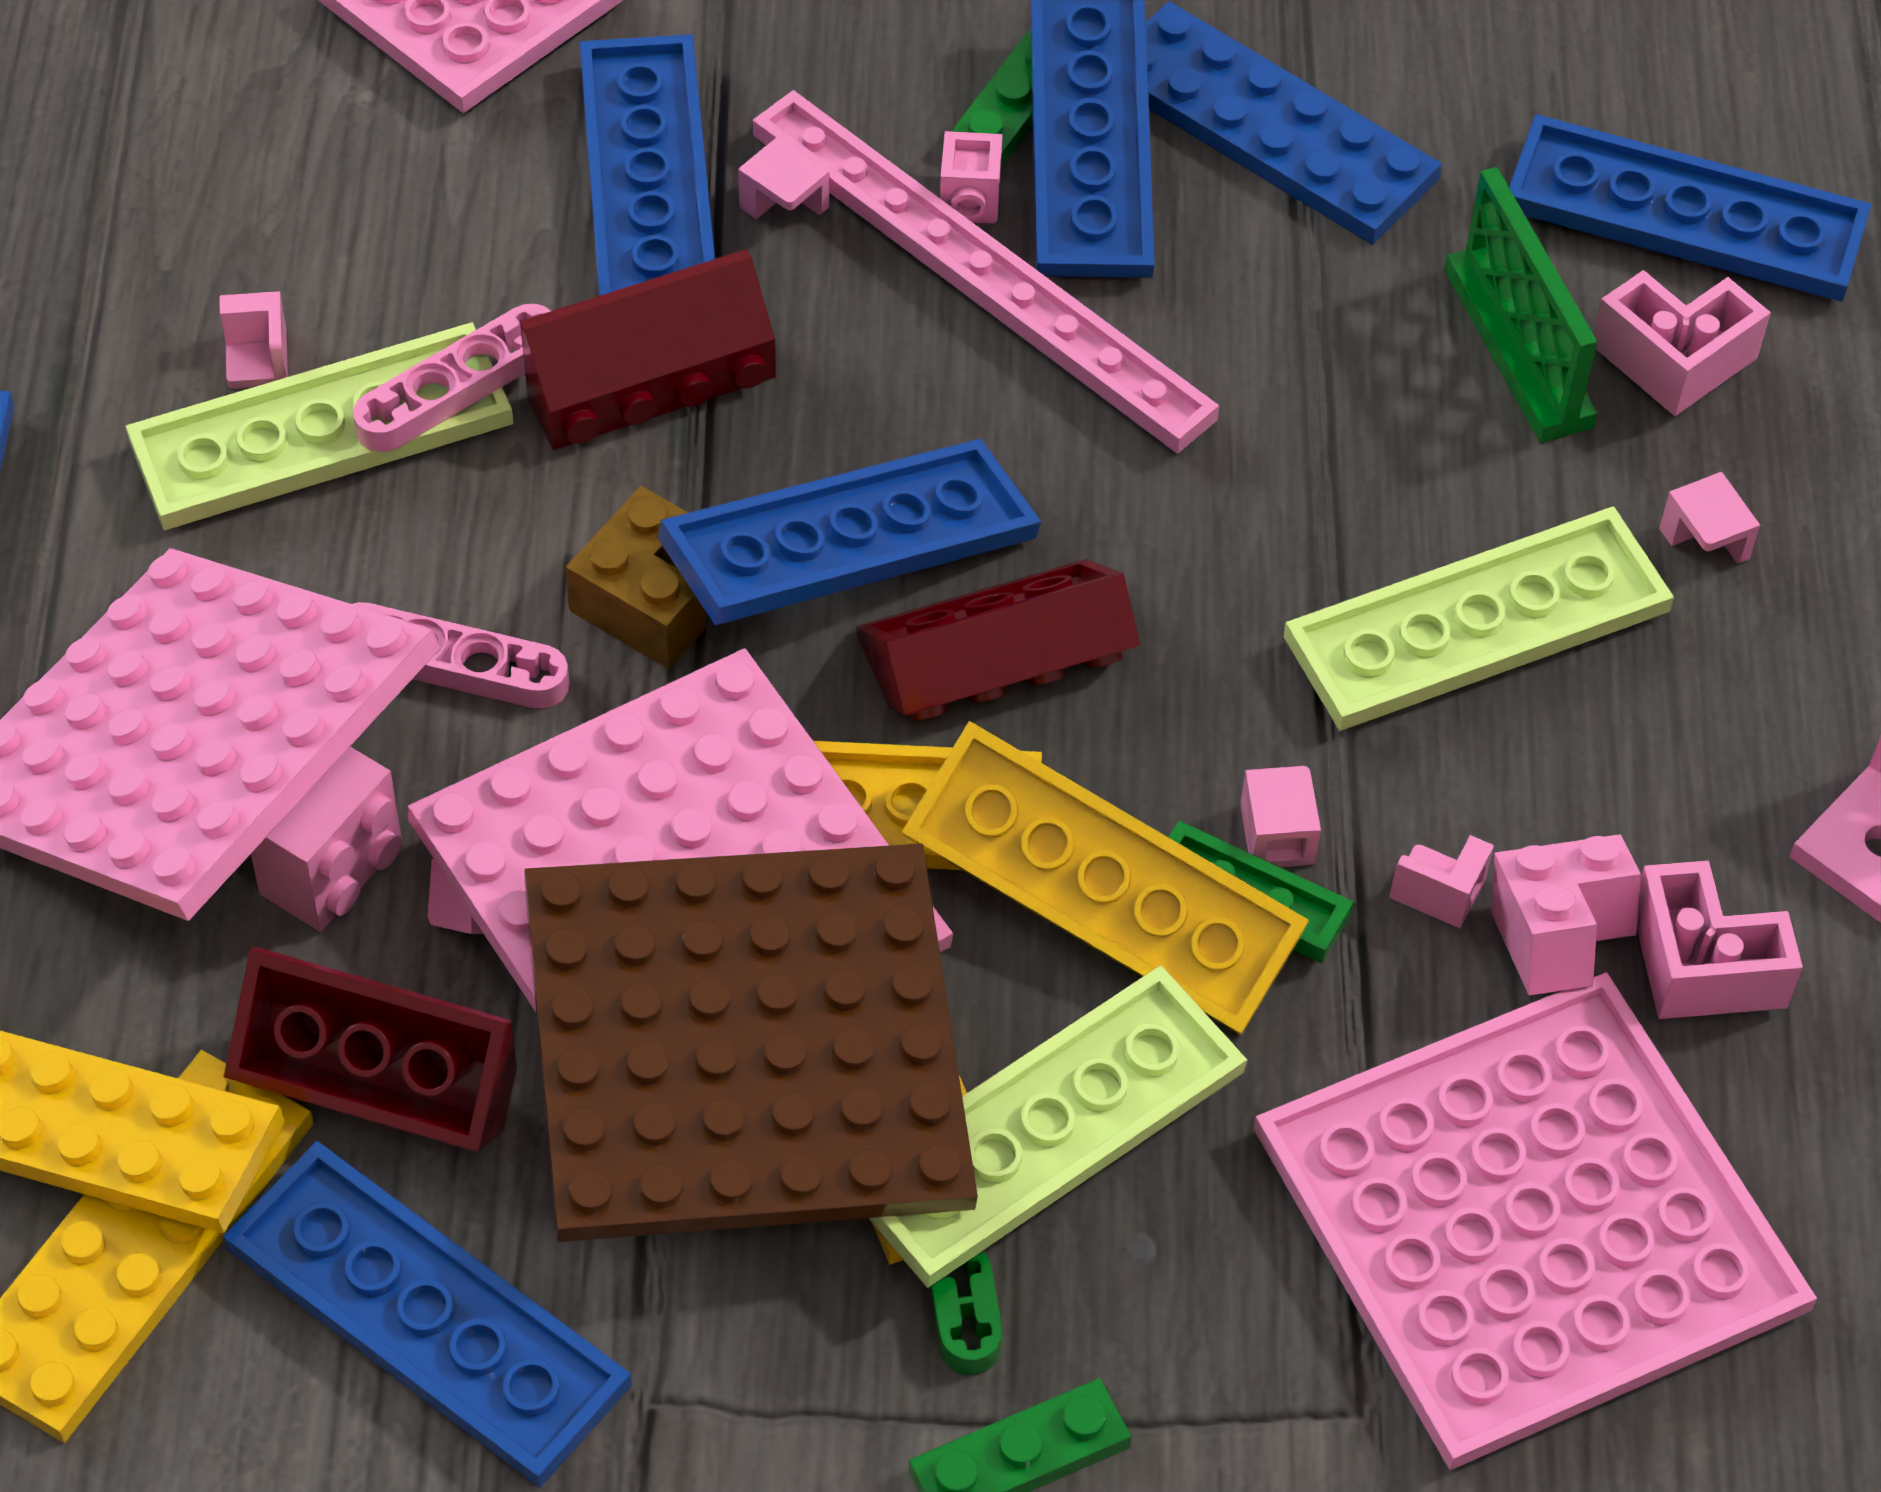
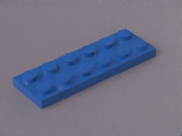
[1030,0,1155,278]
[1146,1,1442,245]
[580,34,715,296]
[1509,114,1872,302]
[657,438,1041,625]
[222,1141,632,1488]

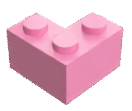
[1593,270,1771,416]
[1491,834,1641,996]
[1637,860,1803,1019]

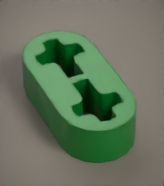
[929,1251,1002,1375]

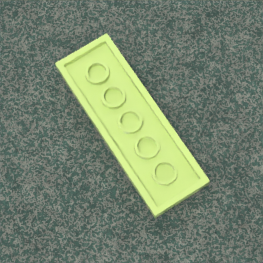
[125,322,514,531]
[1283,506,1674,731]
[869,965,1247,1288]

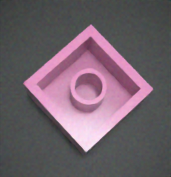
[251,746,402,932]

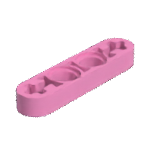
[353,304,551,452]
[353,602,570,709]

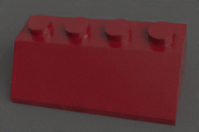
[520,249,776,450]
[855,559,1141,720]
[224,946,517,1152]

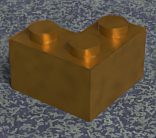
[565,486,706,669]

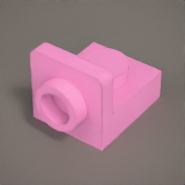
[940,131,1002,224]

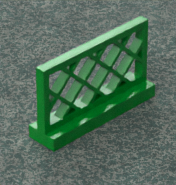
[1444,167,1598,443]

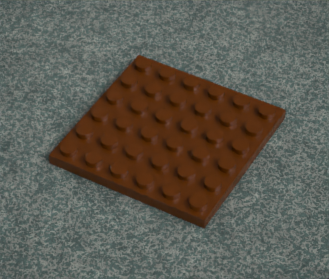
[524,843,978,1242]

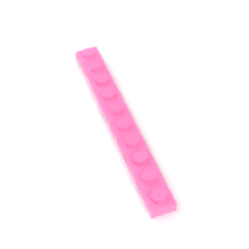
[753,90,1219,454]

